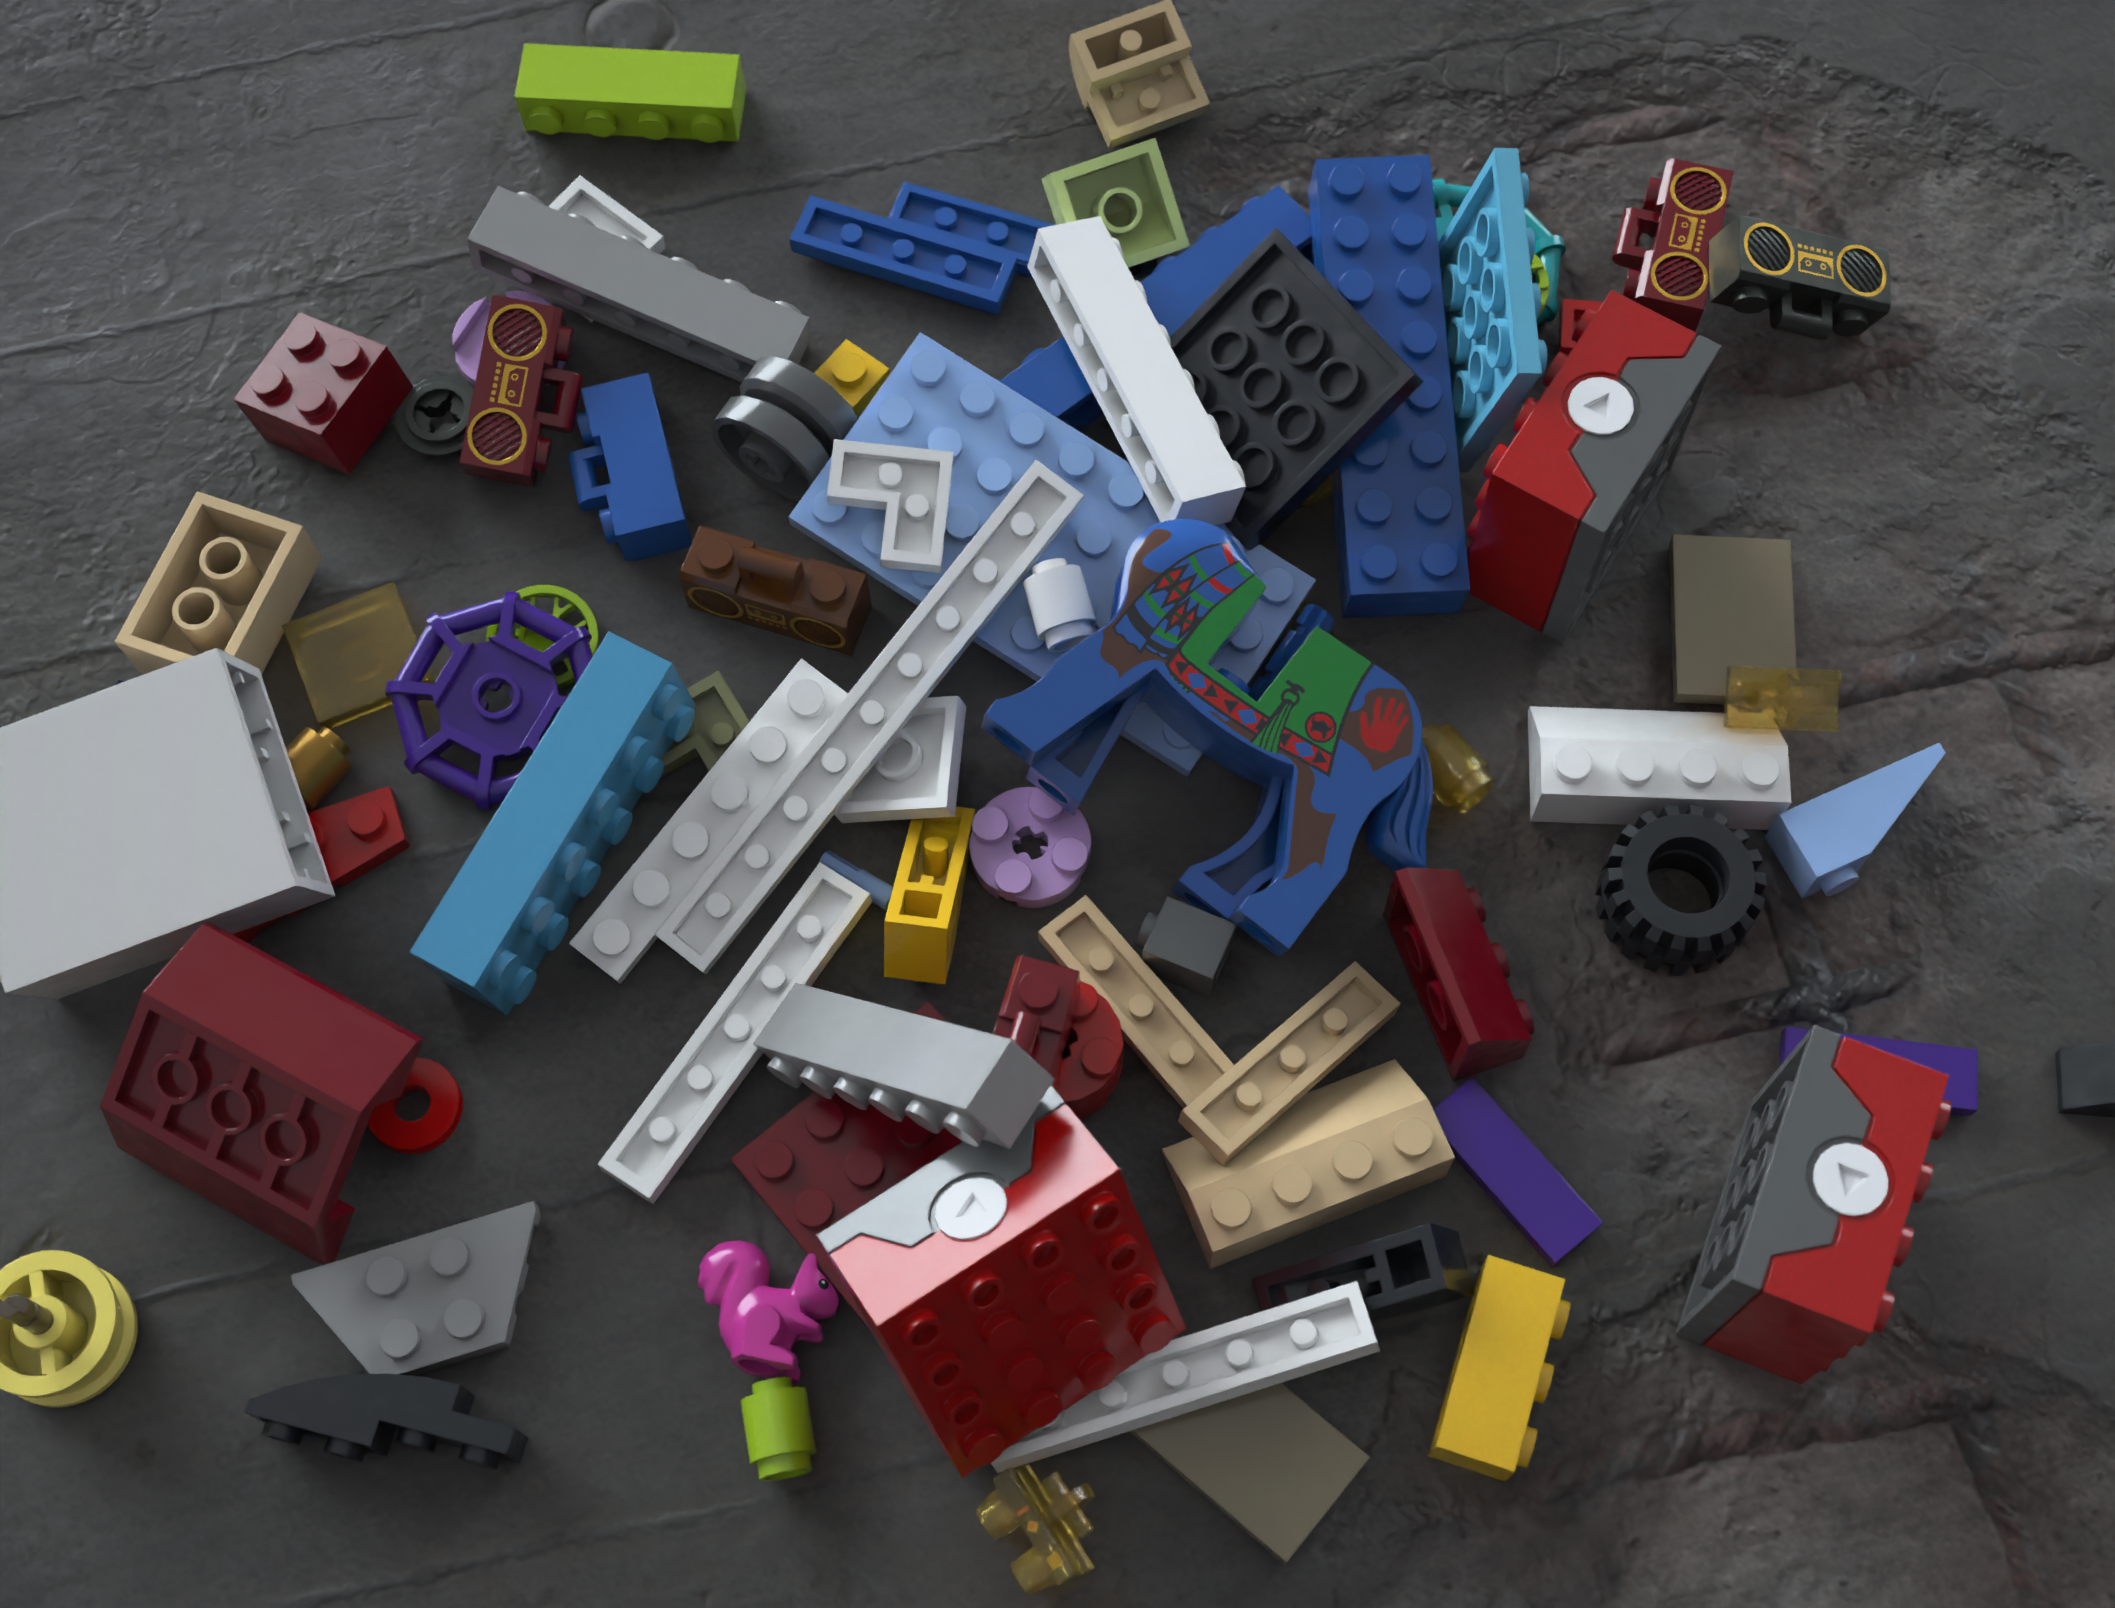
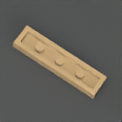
[1038,895,1234,1109]
[1178,961,1401,1166]

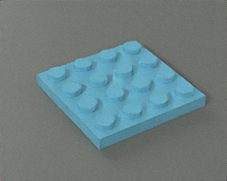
[1438,148,1547,472]

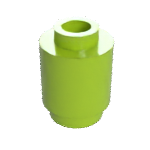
[741,1377,816,1481]

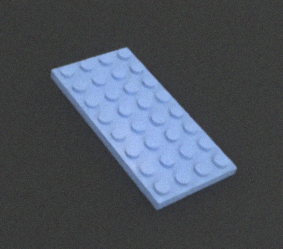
[789,332,1316,778]

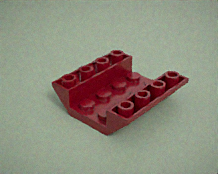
[100,922,423,1265]

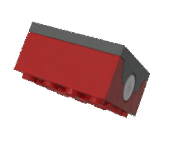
[1466,290,1722,644]
[1675,1025,1952,1384]
[817,1086,1186,1478]

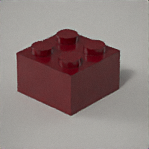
[233,312,413,474]

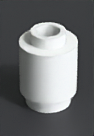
[1023,558,1097,653]

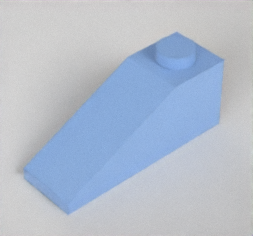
[1765,743,1946,899]

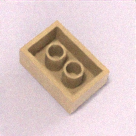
[115,491,322,675]

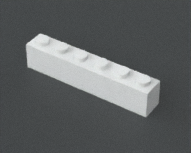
[1027,216,1246,525]

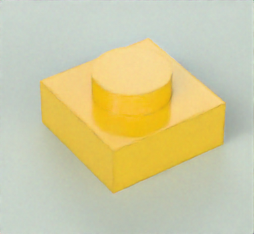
[814,339,890,417]

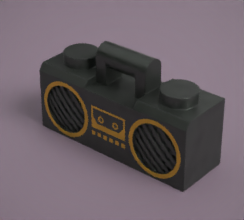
[1709,214,1891,340]

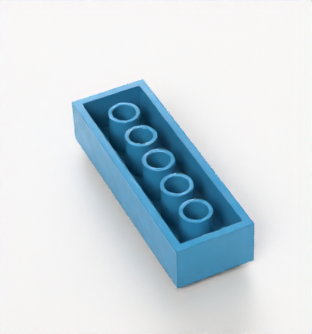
[410,631,696,1016]

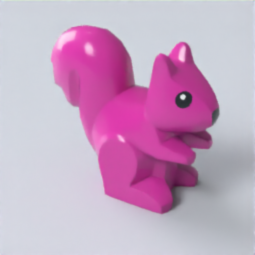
[698,1240,840,1384]

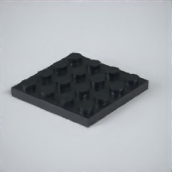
[1170,228,1424,550]

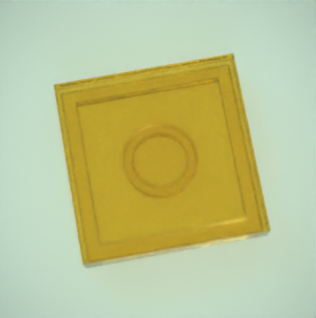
[282,582,434,729]

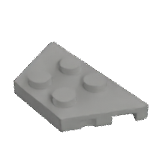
[291,1201,541,1376]

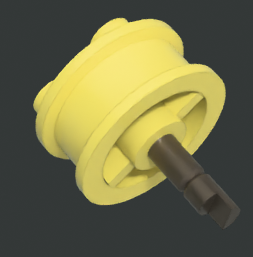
[0,1250,138,1408]

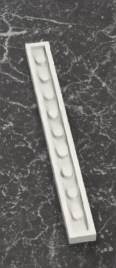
[655,460,1084,974]

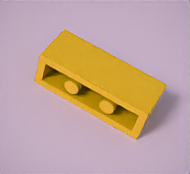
[1428,1255,1571,1481]

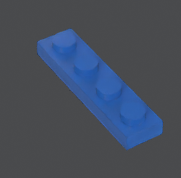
[789,195,1018,315]

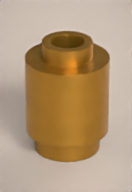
[286,726,352,810]

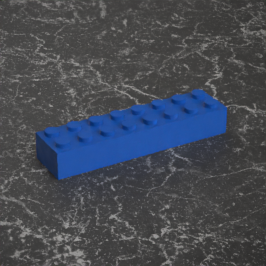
[1308,155,1470,618]

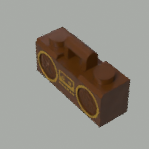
[679,525,872,656]

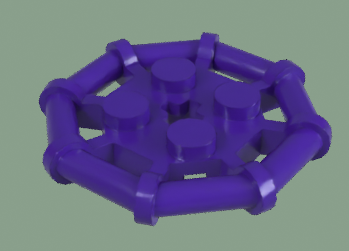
[385,591,593,810]

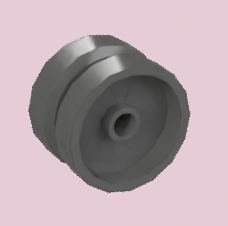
[710,356,858,502]

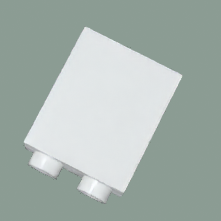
[0,648,335,999]

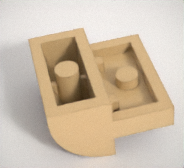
[1069,0,1210,149]

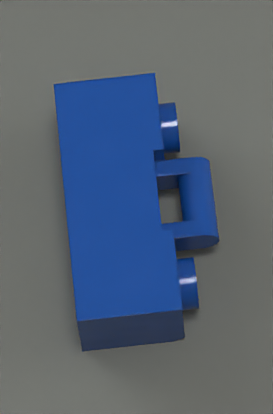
[568,372,692,561]

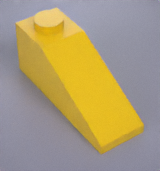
[884,807,975,984]

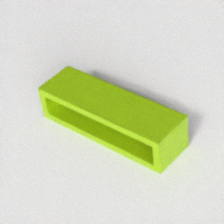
[515,43,746,143]

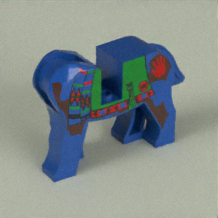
[981,519,1433,957]

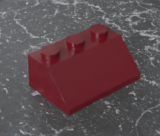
[1383,867,1535,1082]

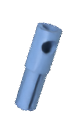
[818,850,893,911]

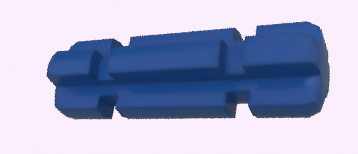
[1248,603,1335,701]

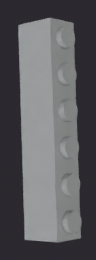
[467,186,810,383]
[753,983,1055,1148]

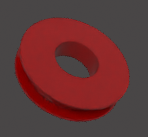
[368,1058,463,1154]

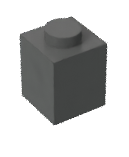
[1136,896,1237,998]

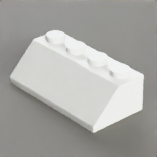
[1528,706,1792,830]

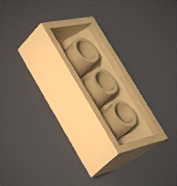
[1161,1059,1455,1269]

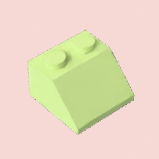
[1042,138,1190,268]

